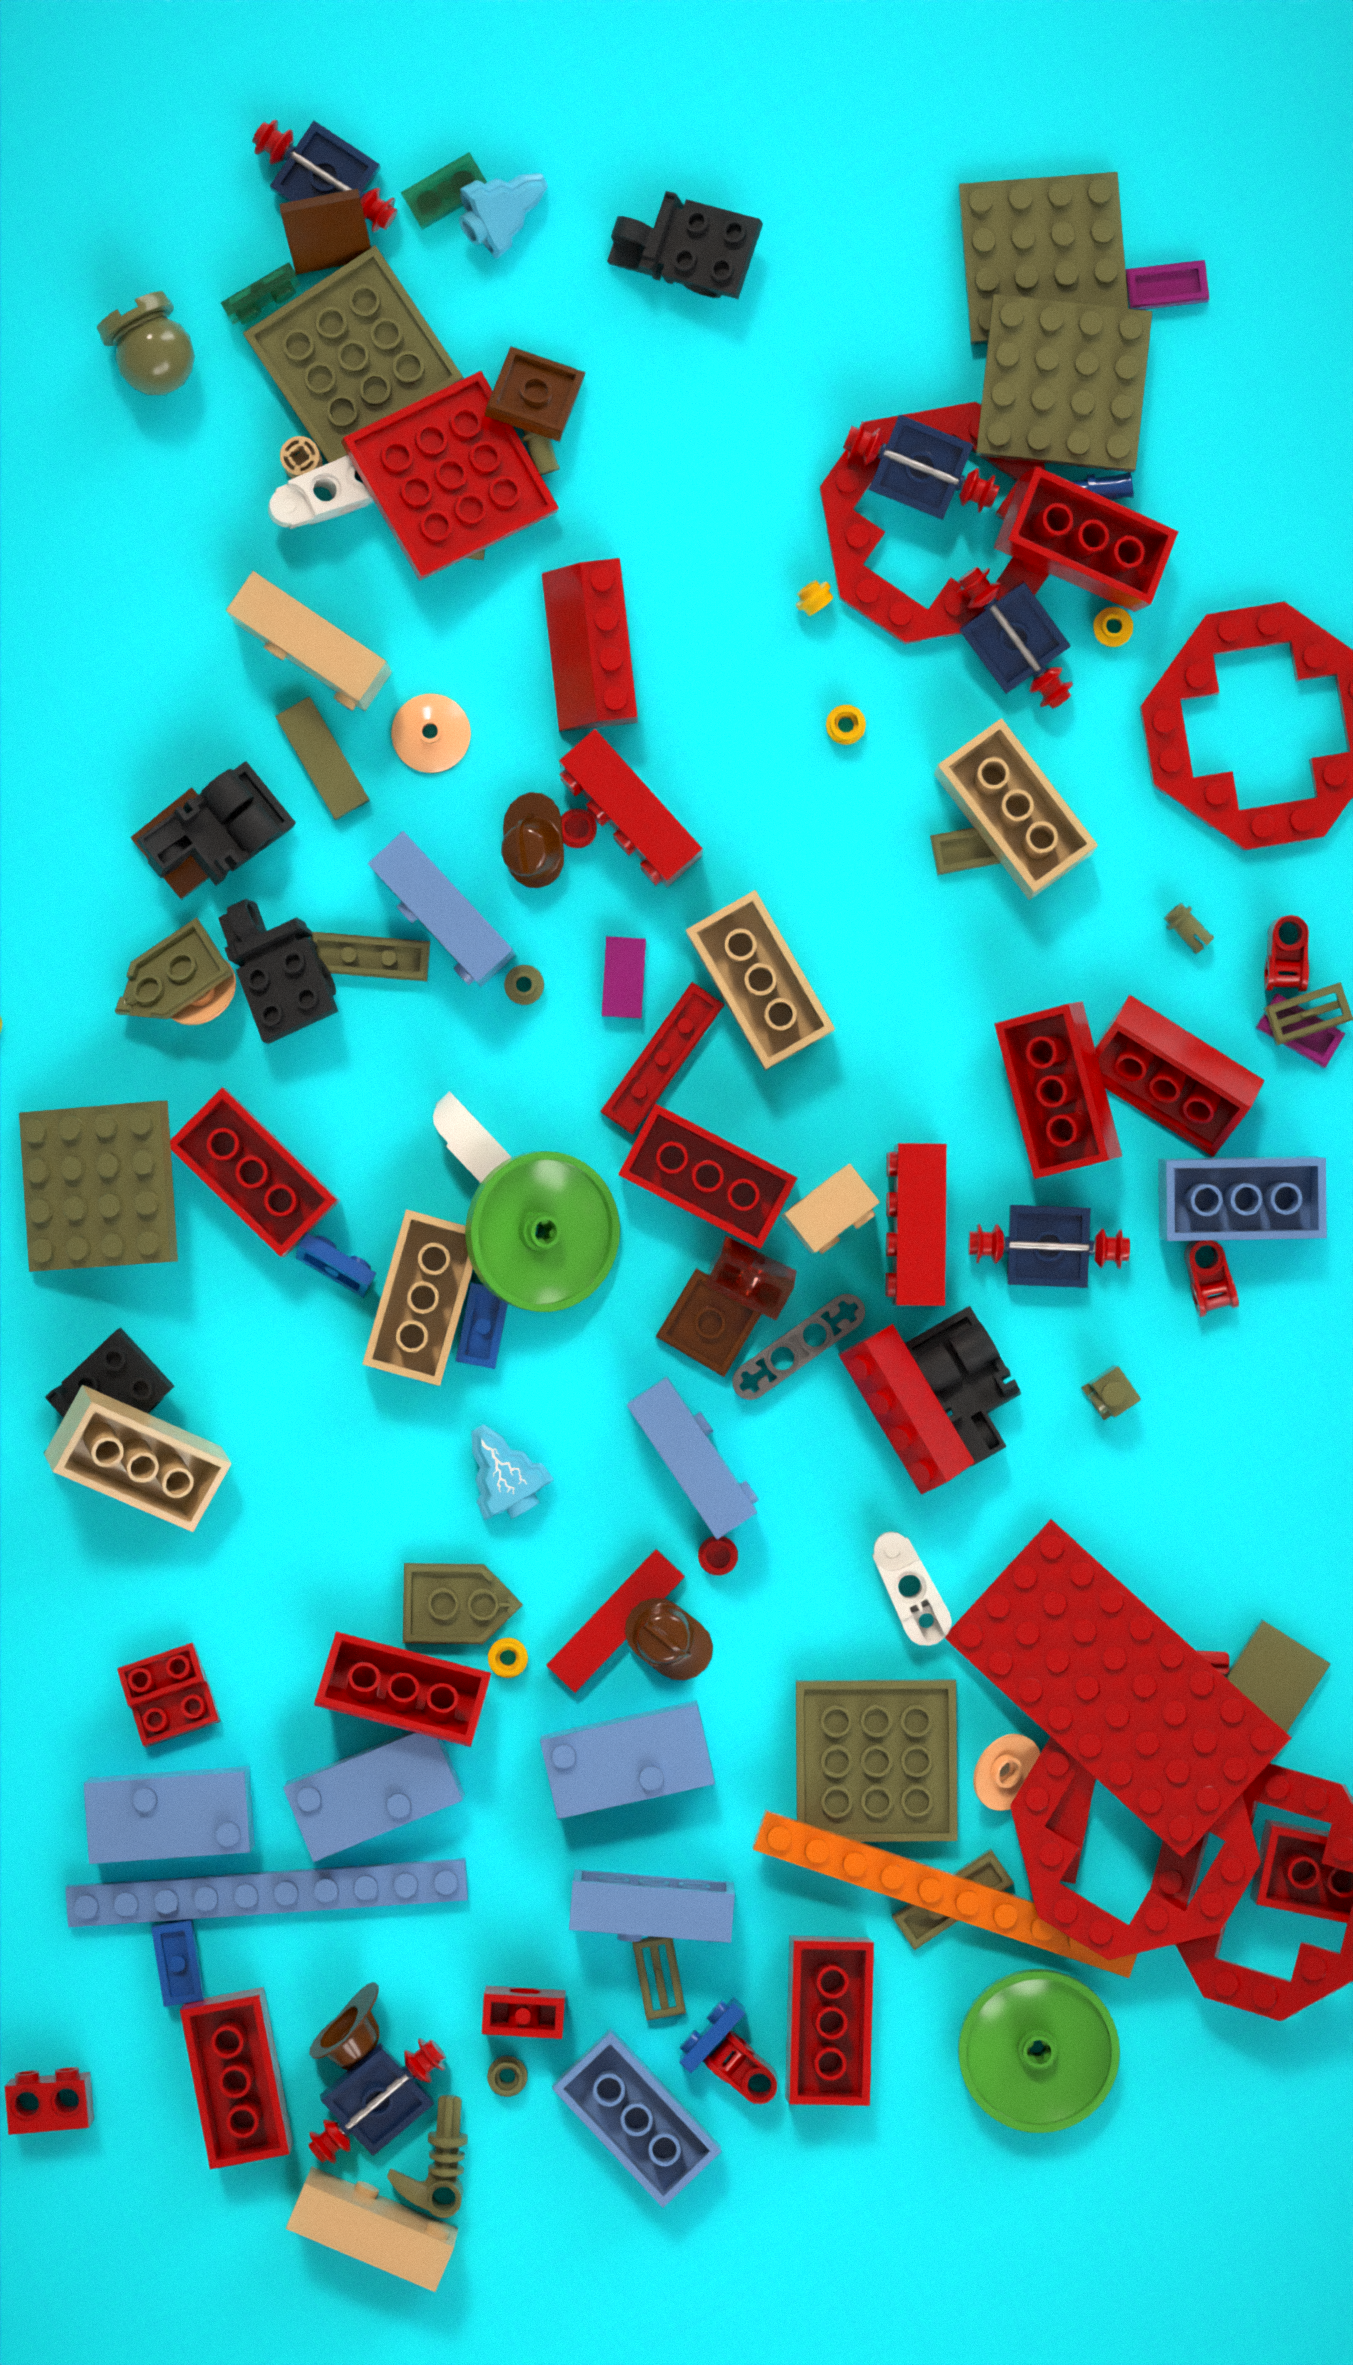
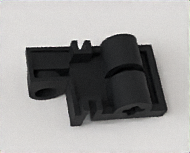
[607,191,763,299]
[136,761,296,886]
[218,899,339,1044]
[905,1306,1021,1467]
[43,1328,175,1453]

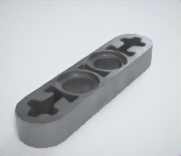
[732,1294,865,1400]

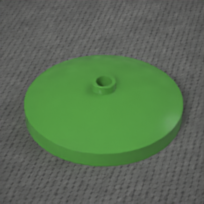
[465,1151,620,1312]
[958,1969,1120,2133]

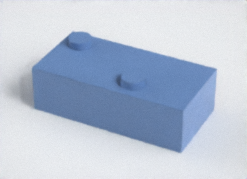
[367,831,516,987]
[1158,1156,1327,1241]
[627,1376,759,1539]
[540,1700,715,1819]
[283,1731,465,1862]
[84,1766,255,1864]
[569,1869,735,1943]
[552,2028,722,2208]

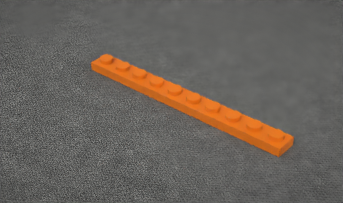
[752,1809,1138,1978]

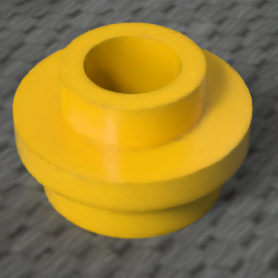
[795,580,833,616]
[1093,607,1133,647]
[826,705,866,745]
[488,1637,528,1678]

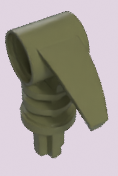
[387,2095,468,2218]

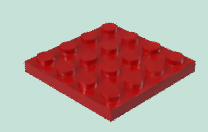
[341,371,559,581]

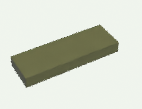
[275,696,370,820]
[310,932,431,982]
[892,1848,1014,1950]

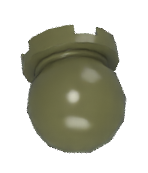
[97,291,195,395]

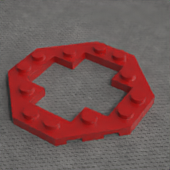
[819,402,1050,644]
[1139,601,1353,851]
[1010,1737,1261,1960]
[1150,1763,1353,2021]

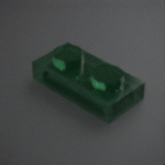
[401,152,487,230]
[220,262,301,325]

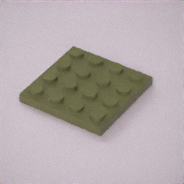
[958,172,1128,345]
[243,245,464,463]
[976,294,1153,473]
[19,1101,178,1272]
[796,1679,957,1842]

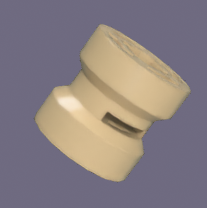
[280,436,323,479]

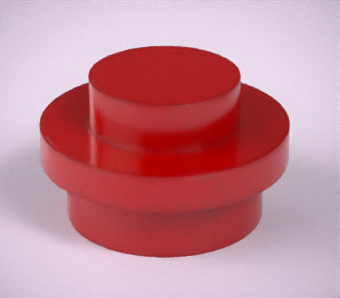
[561,808,597,849]
[698,1536,738,1576]

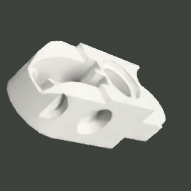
[268,455,374,529]
[433,1091,512,1183]
[872,1531,952,1646]

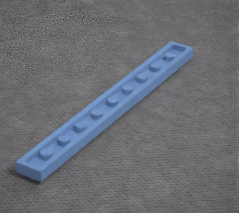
[65,1858,468,1927]

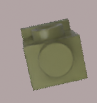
[1081,1365,1141,1420]

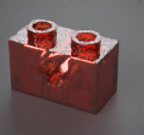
[705,1236,797,1320]

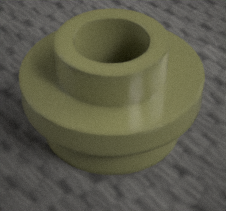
[504,965,544,1005]
[487,2056,527,2097]

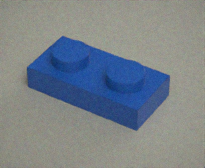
[295,1232,376,1298]
[456,1283,508,1369]
[151,1919,205,2007]
[679,1997,746,2073]

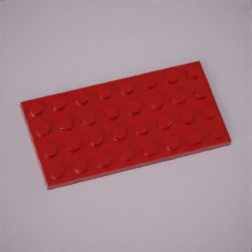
[945,1519,1292,1858]

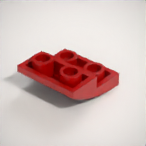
[117,1642,221,1748]

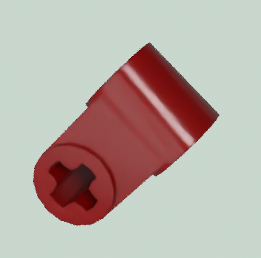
[1264,915,1309,992]
[1184,1240,1239,1317]
[703,2030,778,2104]

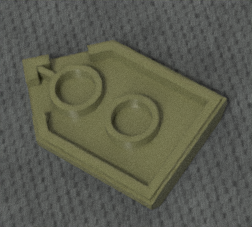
[115,917,233,1019]
[403,1563,523,1644]

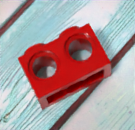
[4,2067,94,2135]

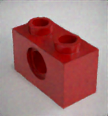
[481,1985,566,2039]

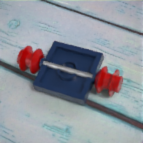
[252,119,398,233]
[843,414,1000,520]
[957,566,1073,709]
[968,1205,1130,1288]
[308,2038,446,2164]

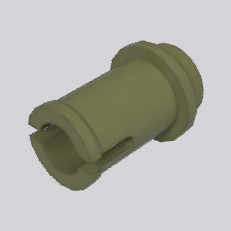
[522,430,560,475]
[1164,903,1214,954]

